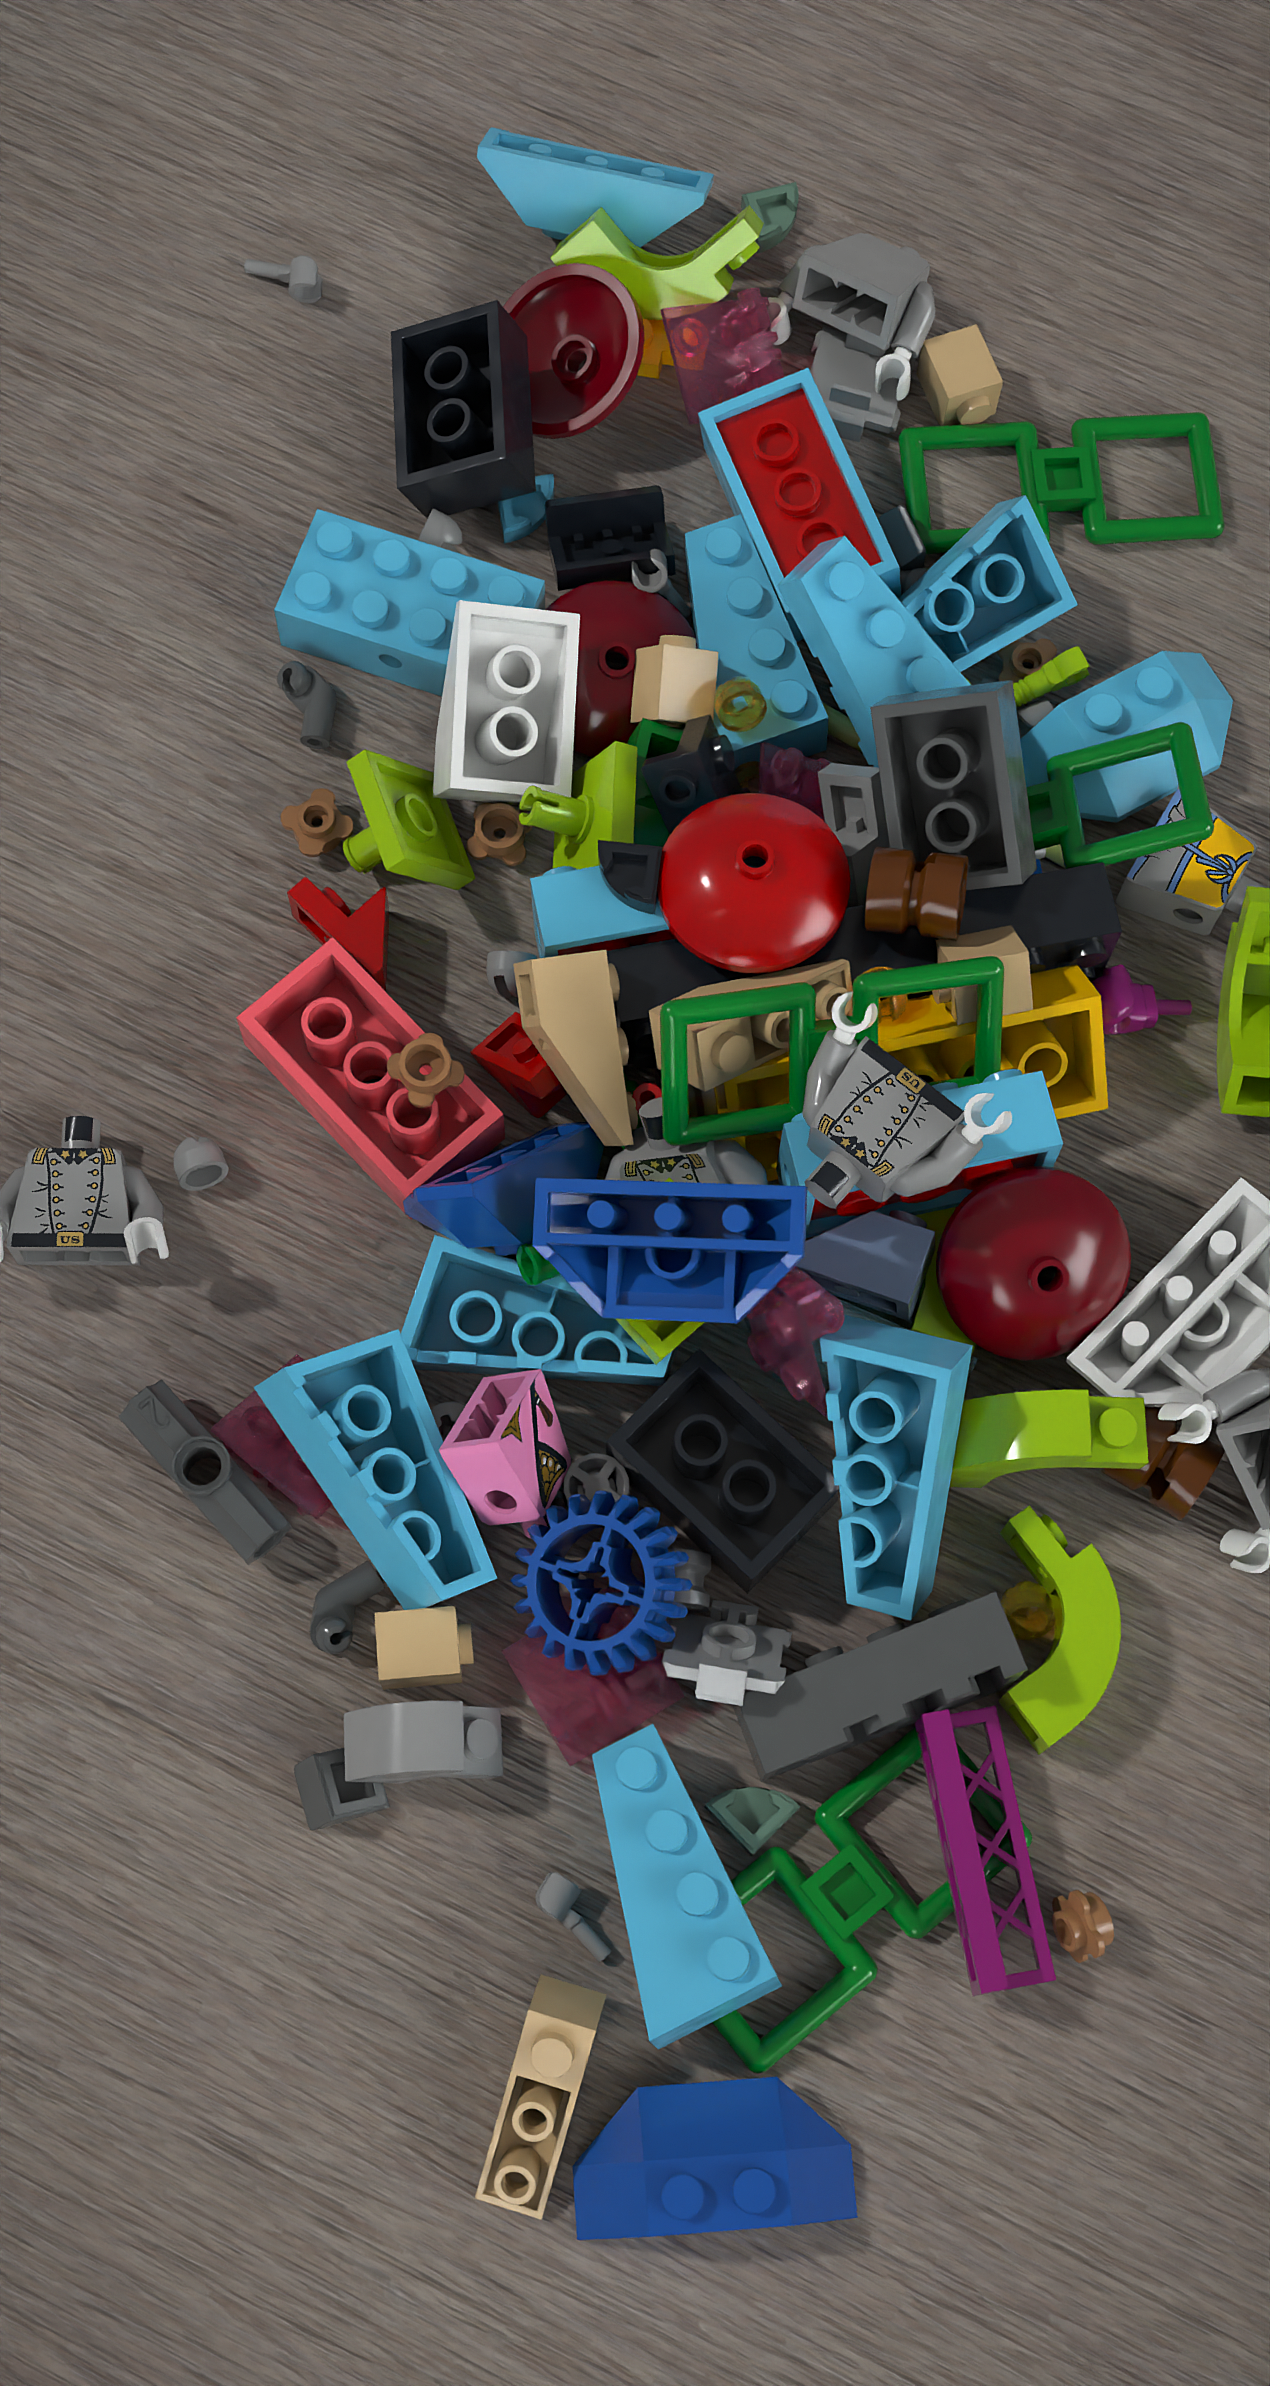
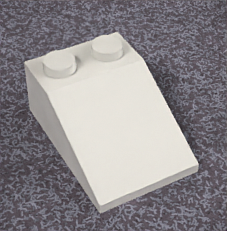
[433,600,580,806]

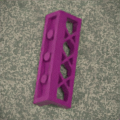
[915,1706,1056,1996]

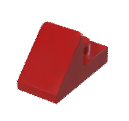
[287,876,389,991]
[471,1012,567,1118]

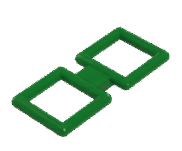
[898,412,1225,554]
[1026,722,1214,869]
[660,956,1004,1146]
[712,1727,1032,2074]

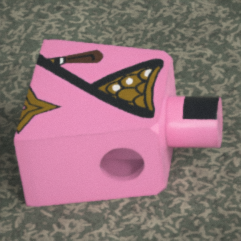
[439,1369,571,1539]

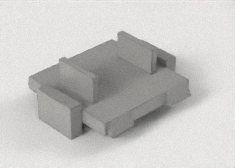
[810,326,916,442]
[662,1600,792,1706]

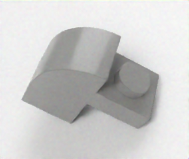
[818,763,890,908]
[344,1701,503,1784]

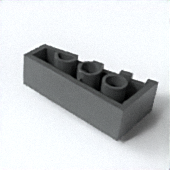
[732,1592,1028,1782]

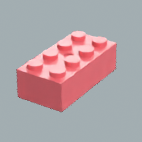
[236,937,505,1220]

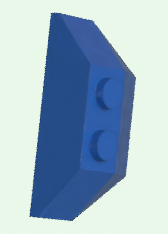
[403,1122,604,1255]
[532,1178,808,1324]
[572,2077,857,2240]

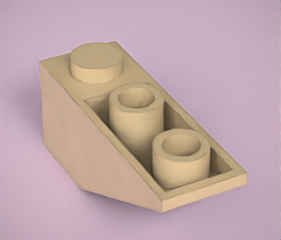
[513,950,638,1146]
[649,959,852,1092]
[475,1974,607,2220]

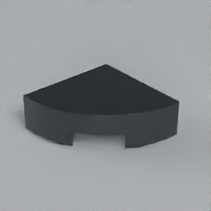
[598,840,662,914]

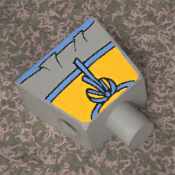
[1115,787,1267,935]

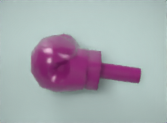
[1091,964,1192,1035]

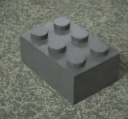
[870,680,1037,890]

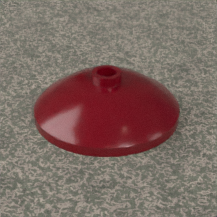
[503,263,645,439]
[545,581,698,759]
[936,1166,1131,1360]

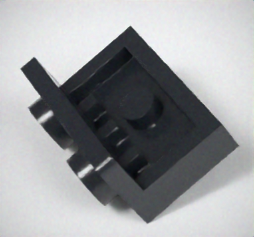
[544,485,676,591]
[641,714,751,835]

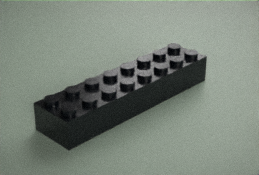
[606,862,1122,1069]

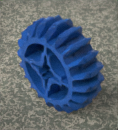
[510,1491,693,1675]

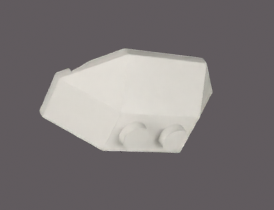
[1066,1177,1270,1407]

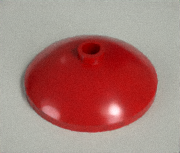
[657,793,850,973]

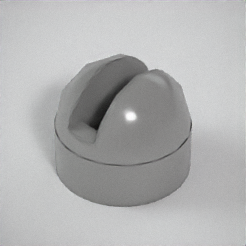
[418,508,463,553]
[486,951,537,998]
[173,1136,229,1191]

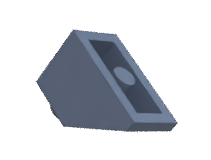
[786,1210,936,1321]

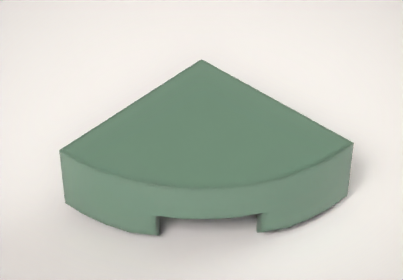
[741,182,799,254]
[704,1787,801,1856]

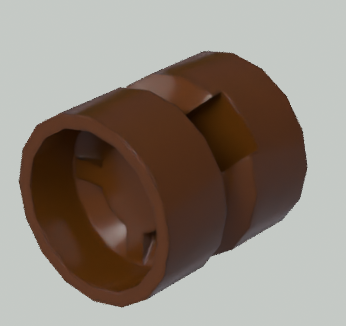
[865,846,968,941]
[1101,1407,1225,1521]

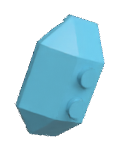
[477,127,714,248]
[1020,651,1233,823]

